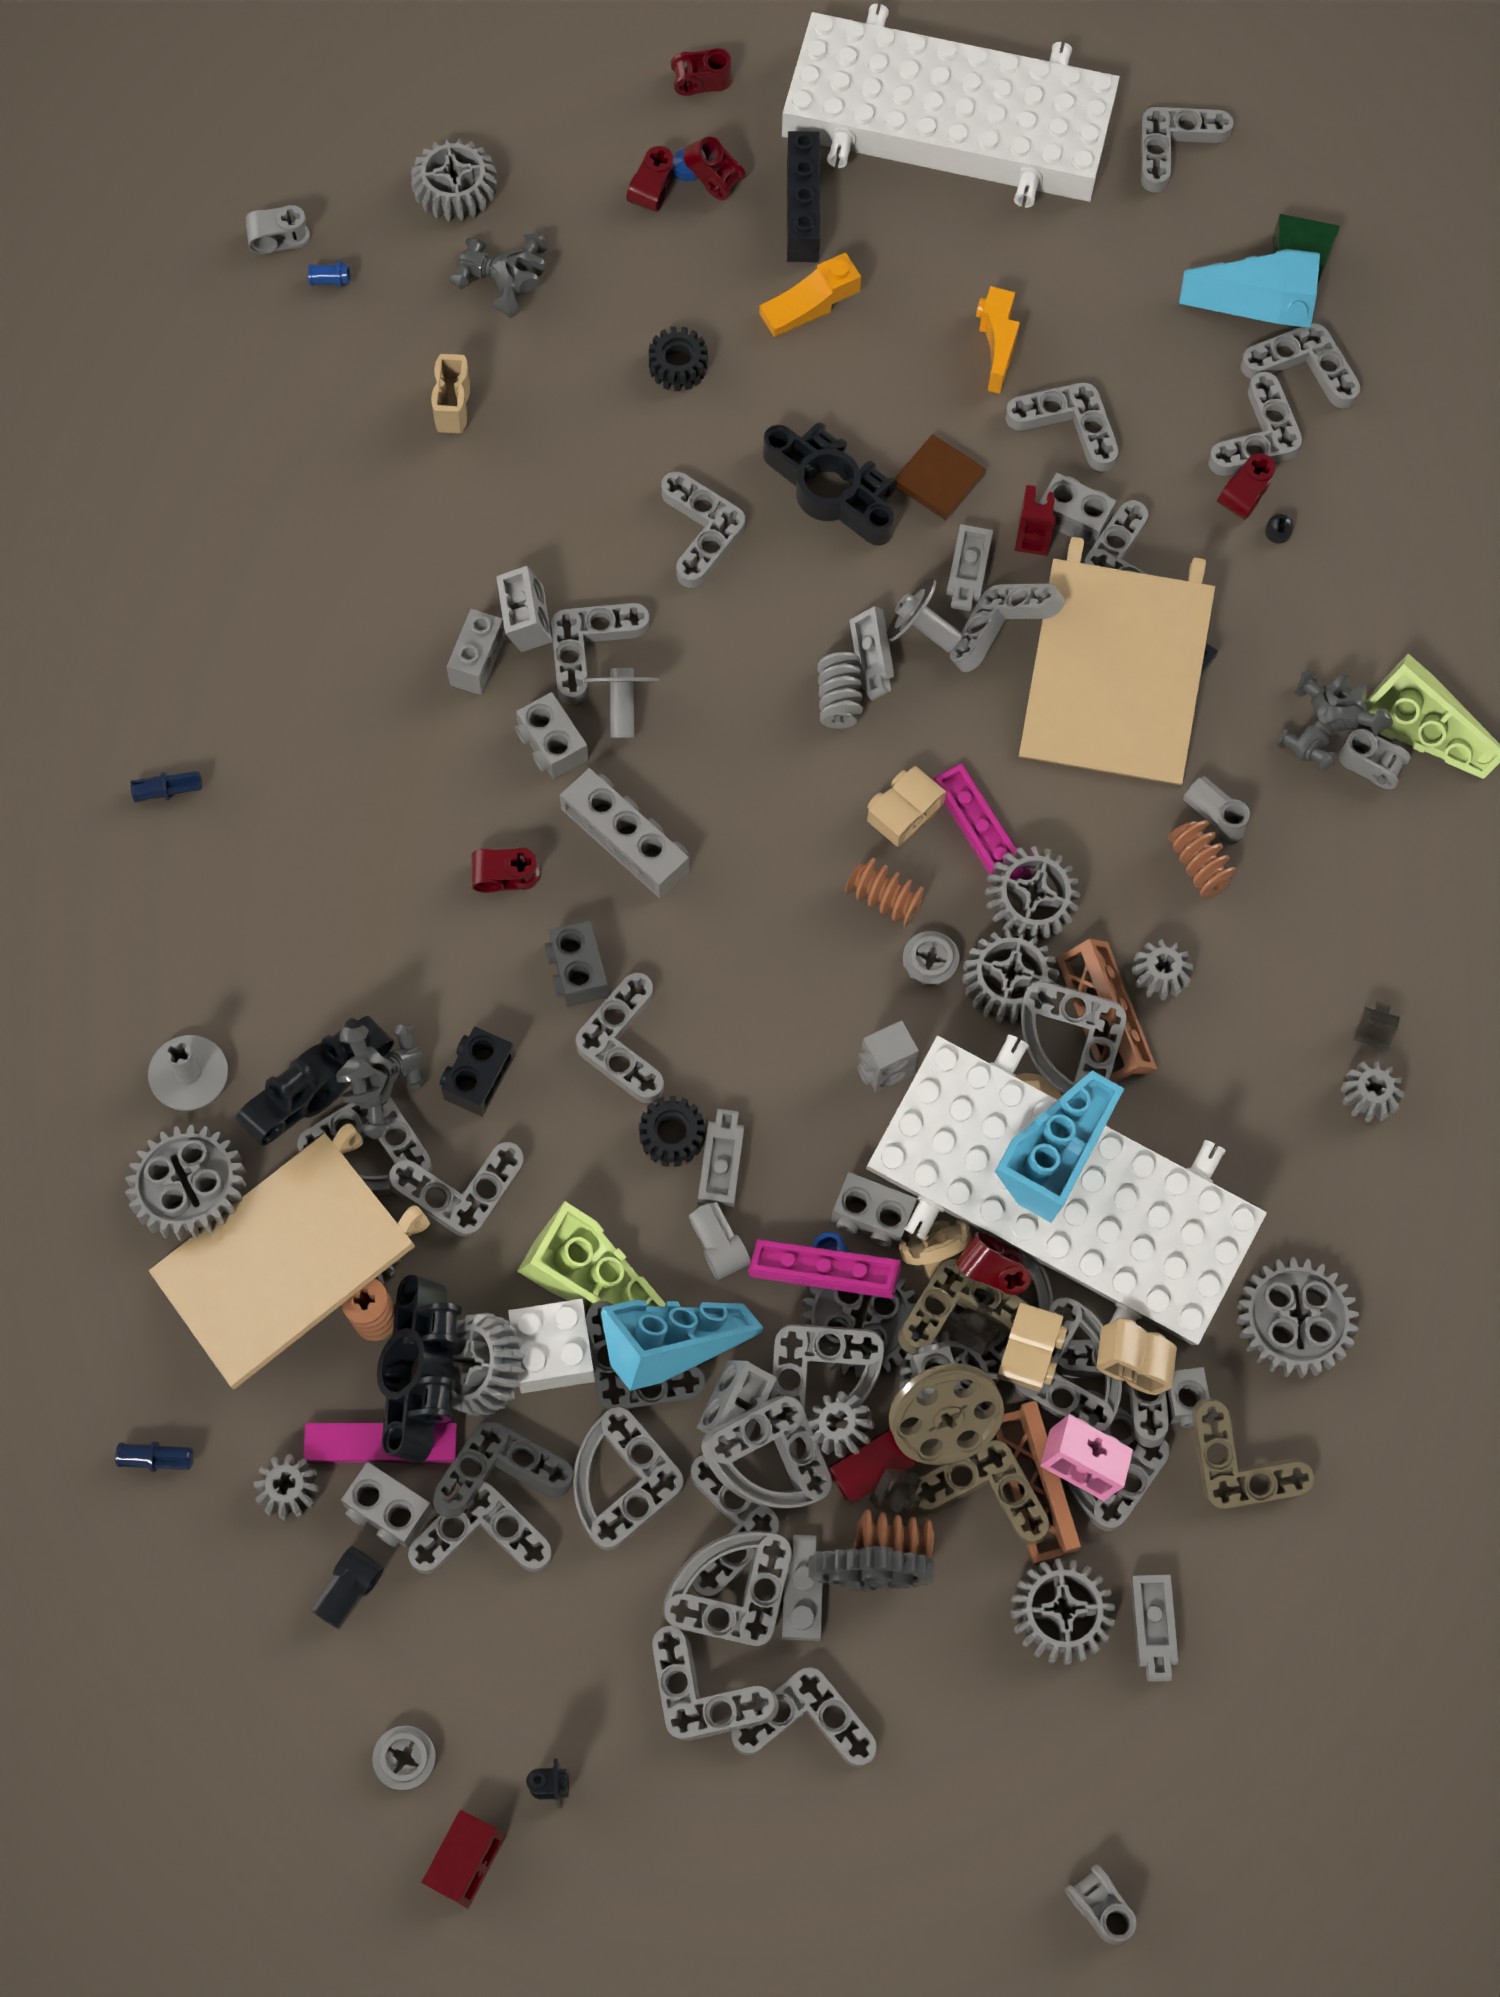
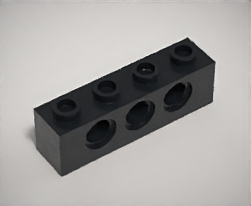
[787,131,820,262]

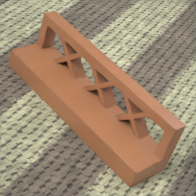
[1056,938,1157,1083]
[994,1401,1081,1565]

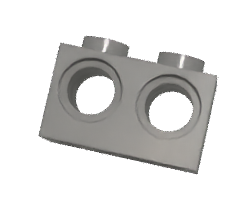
[1039,472,1117,547]
[496,566,552,652]
[446,609,505,695]
[515,692,589,779]
[857,1020,919,1093]
[831,1172,917,1248]
[697,1360,777,1445]
[341,1462,433,1548]

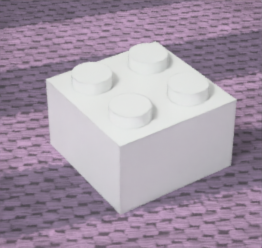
[508,1299,595,1394]

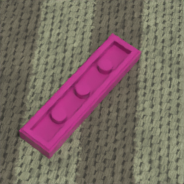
[932,763,1032,892]
[748,1239,902,1299]
[303,1423,457,1463]

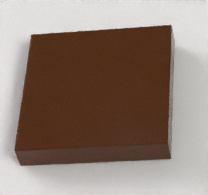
[894,434,986,521]

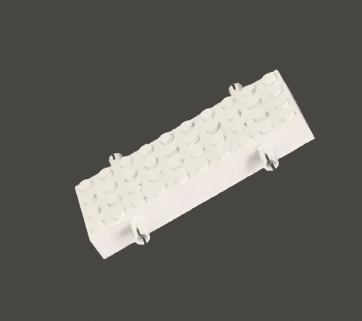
[782,3,1120,208]
[866,1035,1267,1345]

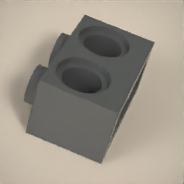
[544,920,608,1007]

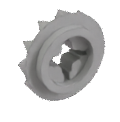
[903,931,960,986]
[372,1726,436,1791]

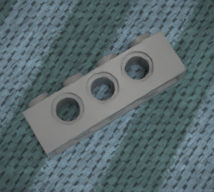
[560,768,689,899]

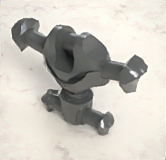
[449,231,548,318]
[1277,671,1393,771]
[336,1024,427,1139]

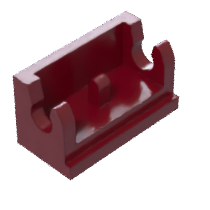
[1014,485,1056,556]
[827,1428,916,1504]
[421,1809,506,1909]

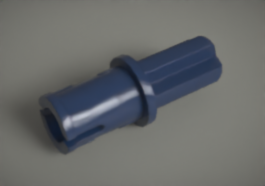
[130,771,202,803]
[115,1441,194,1472]

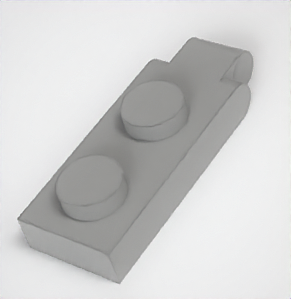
[946,524,993,611]
[849,606,894,701]
[698,1108,744,1207]
[782,1535,823,1641]
[1130,1574,1178,1682]

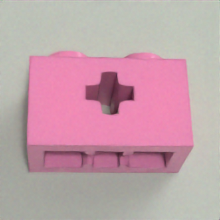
[1040,1414,1133,1501]

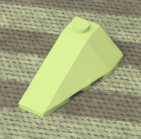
[1365,654,1500,779]

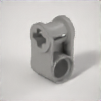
[245,205,311,254]
[1339,729,1411,789]
[1064,1864,1136,1945]

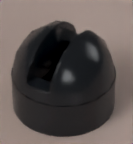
[1265,514,1294,544]

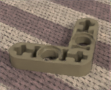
[898,1259,1029,1354]
[1192,1398,1315,1509]
[911,1440,1049,1544]

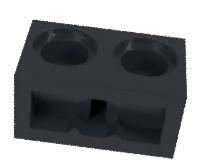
[439,1026,515,1117]

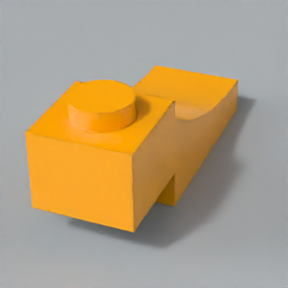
[759,252,861,337]
[976,286,1020,394]

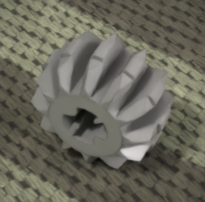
[1131,939,1193,1001]
[1341,1060,1404,1123]
[808,1391,874,1458]
[253,1454,320,1521]

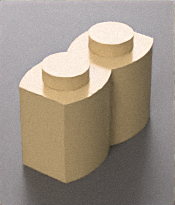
[431,354,470,434]
[867,766,946,847]
[997,1303,1068,1392]
[1096,1318,1177,1395]

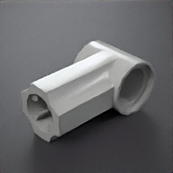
[1183,776,1250,843]
[689,1202,751,1280]

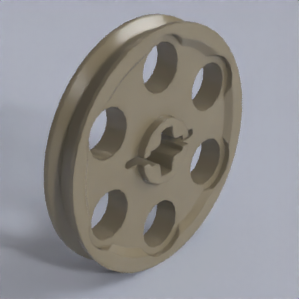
[889,1364,1004,1465]

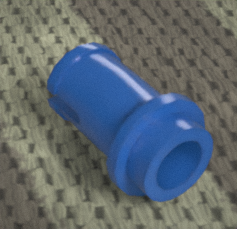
[308,261,350,288]

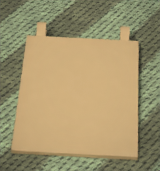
[1018,537,1215,786]
[148,1124,430,1390]

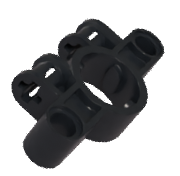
[763,422,897,546]
[236,1016,394,1146]
[377,1275,462,1463]

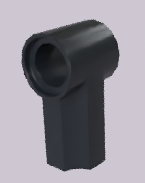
[311,1546,384,1630]

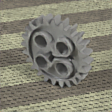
[125,1125,246,1240]
[1236,1257,1359,1379]

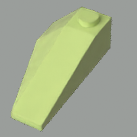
[517,1201,666,1317]

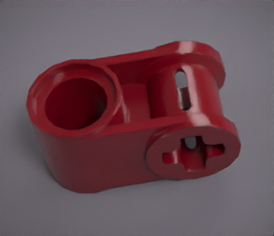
[671,48,732,96]
[683,136,745,201]
[626,146,673,212]
[1217,453,1276,520]
[471,848,540,893]
[956,1232,1031,1295]

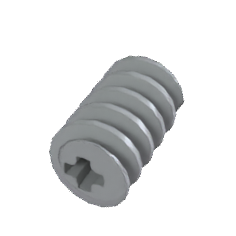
[818,652,863,729]

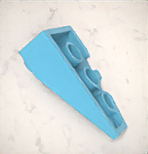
[1179,249,1320,328]
[995,1071,1125,1223]
[601,1300,763,1391]

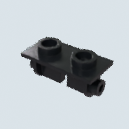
[526,1759,569,1808]

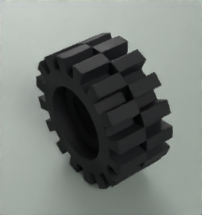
[649,326,708,391]
[639,1096,705,1167]

